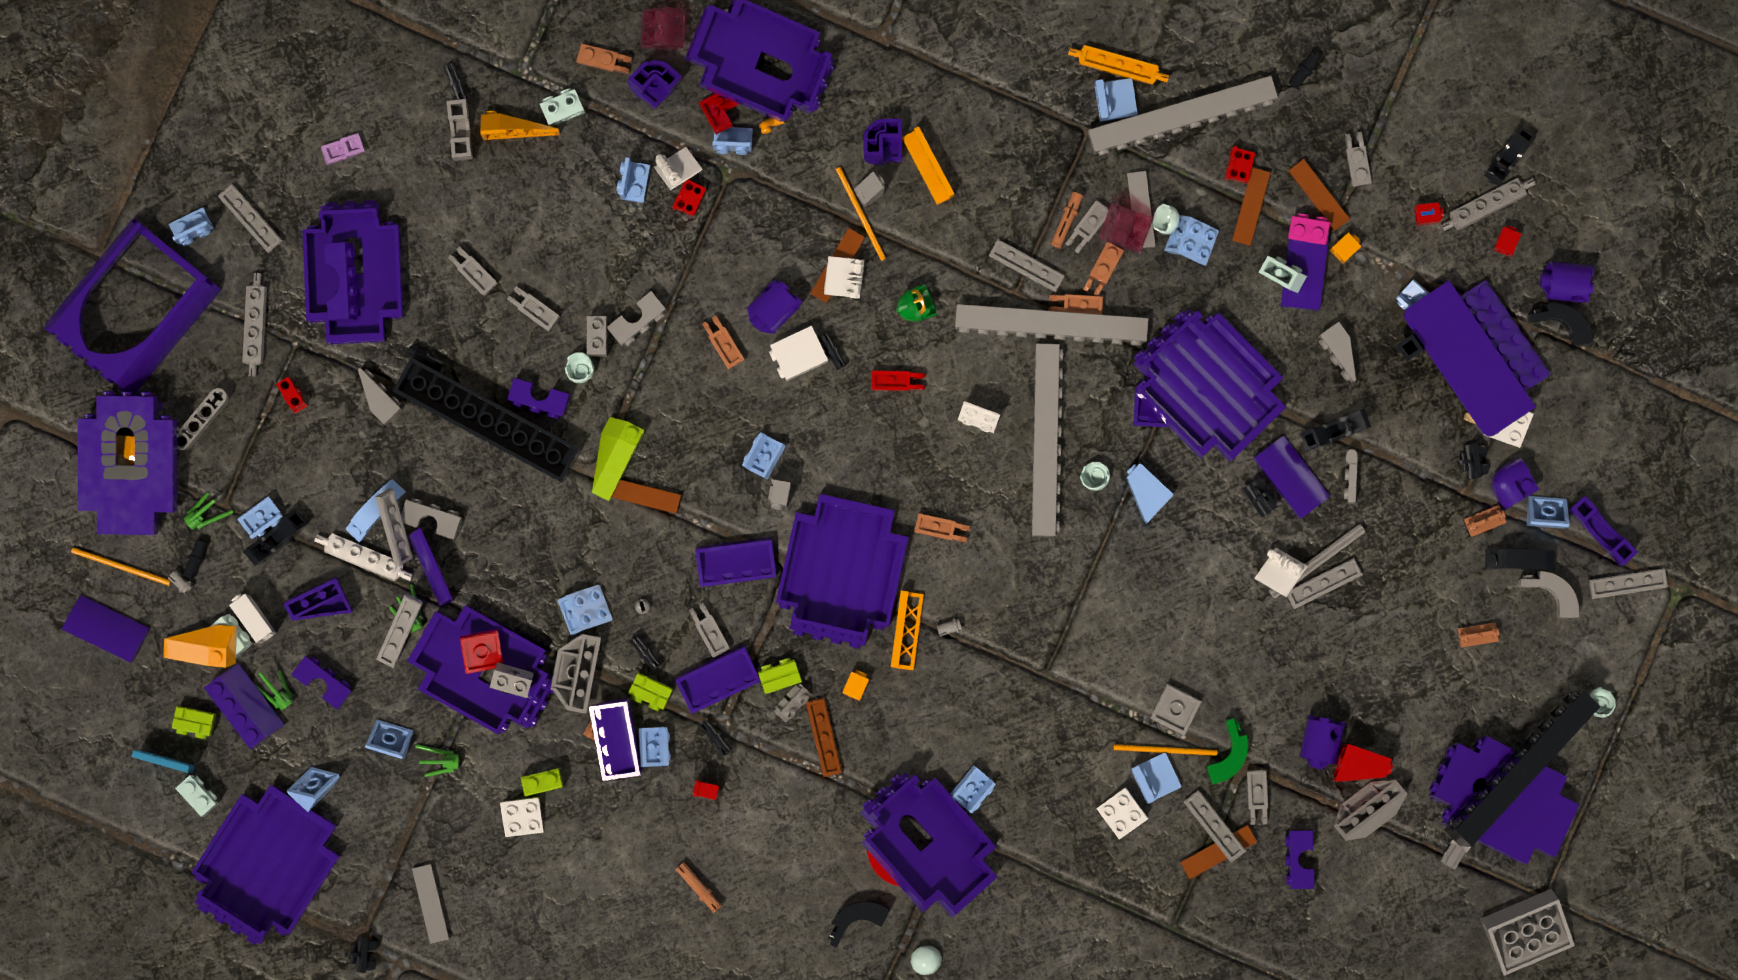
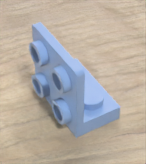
[1094,78,1138,122]
[712,127,753,155]
[617,157,650,203]
[169,208,214,246]
[1164,215,1219,265]
[558,585,612,636]
[1131,753,1181,804]

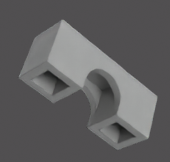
[447,99,473,161]
[607,291,666,347]
[401,498,462,540]

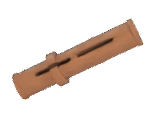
[1050,192,1084,249]
[676,862,723,914]

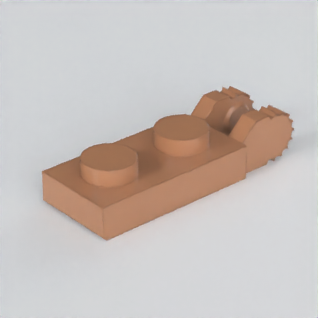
[576,44,632,74]
[1084,242,1124,296]
[1048,294,1103,315]
[702,315,745,370]
[914,513,970,543]

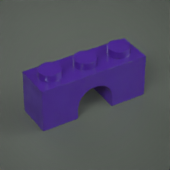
[507,378,570,419]
[291,656,353,710]
[1285,830,1314,889]

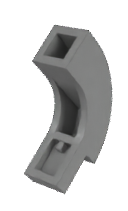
[1518,571,1579,618]

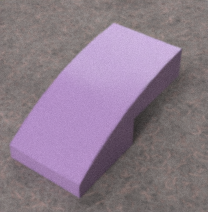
[321,133,364,165]

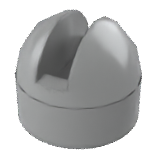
[635,599,650,614]

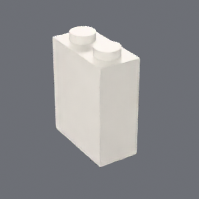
[768,326,828,381]
[229,594,277,644]

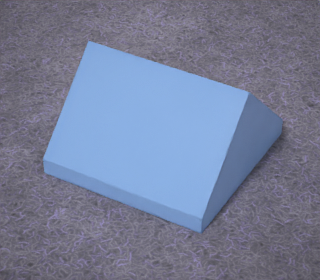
[1526,496,1569,529]
[365,720,413,759]
[287,767,340,812]

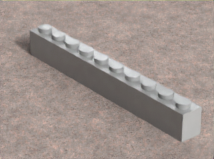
[1088,76,1278,156]
[955,304,1148,346]
[1032,344,1063,537]

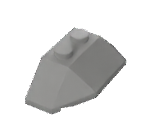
[551,634,601,714]
[1334,780,1407,841]

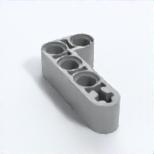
[177,388,229,451]

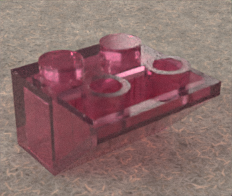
[641,7,686,50]
[1099,202,1153,253]

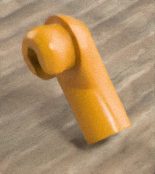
[759,117,785,134]

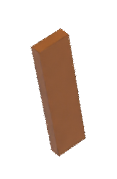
[1288,159,1350,232]
[1232,167,1271,246]
[810,228,865,304]
[611,480,681,514]
[806,698,842,777]
[1180,825,1257,879]

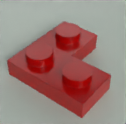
[698,94,739,135]

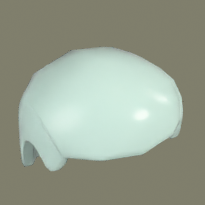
[1153,204,1180,234]
[565,352,594,383]
[1080,462,1110,491]
[1589,687,1616,718]
[911,945,942,975]

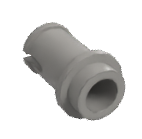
[168,570,193,594]
[937,618,962,637]

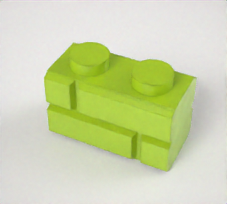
[758,658,802,694]
[628,673,673,711]
[172,706,217,739]
[520,768,564,796]

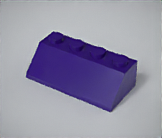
[204,664,285,749]

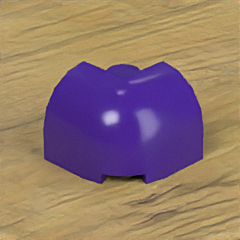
[628,60,682,110]
[864,119,902,165]
[1491,457,1540,510]

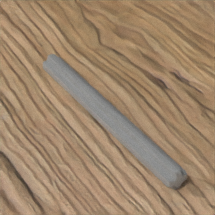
[1269,524,1365,598]

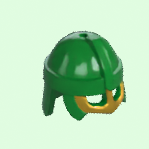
[896,284,938,323]

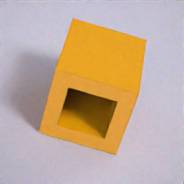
[1330,233,1361,264]
[842,670,869,701]

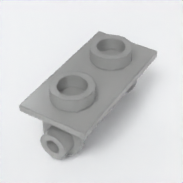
[774,683,812,723]

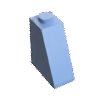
[1126,463,1174,524]

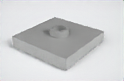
[1150,684,1202,736]

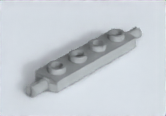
[1441,178,1536,232]
[242,273,267,377]

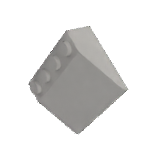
[1481,889,1575,976]

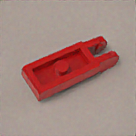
[871,371,925,391]

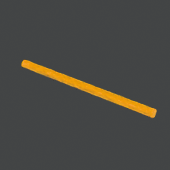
[836,167,886,261]
[71,547,171,586]
[1113,744,1218,756]

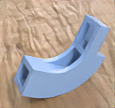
[346,479,406,542]

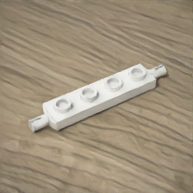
[314,534,413,581]

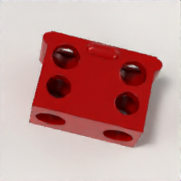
[1224,146,1255,184]
[672,179,706,217]
[276,377,307,414]
[692,779,719,800]

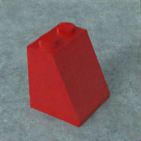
[1331,744,1393,782]

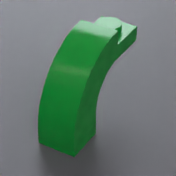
[1206,718,1248,785]

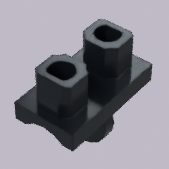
[1456,443,1489,480]
[1242,478,1277,518]
[345,937,377,973]

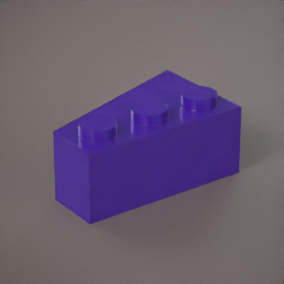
[283,576,353,621]

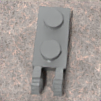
[1345,131,1372,187]
[1065,200,1112,253]
[448,246,498,297]
[507,286,560,332]
[1344,450,1358,504]
[689,603,730,658]
[1246,770,1268,825]

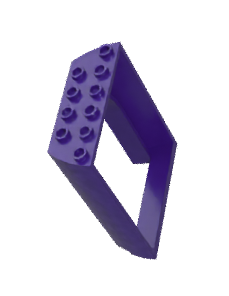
[44,218,221,395]

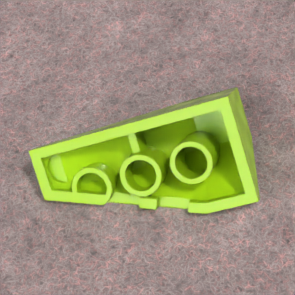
[592,417,644,501]

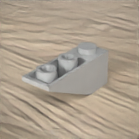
[854,172,885,207]
[1318,322,1356,383]
[358,368,402,426]

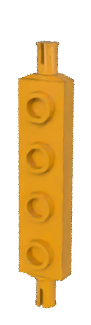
[1068,45,1169,85]

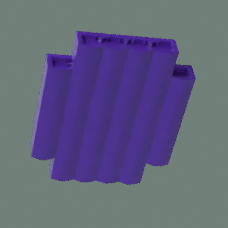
[1133,310,1286,462]
[776,494,908,649]
[191,785,341,945]

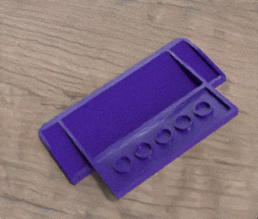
[1404,280,1551,437]

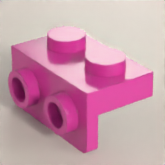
[1288,213,1332,245]

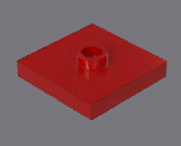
[459,629,503,674]

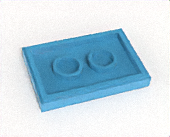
[131,750,195,773]

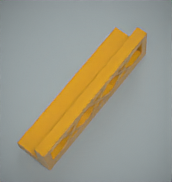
[902,126,954,205]
[891,591,924,670]

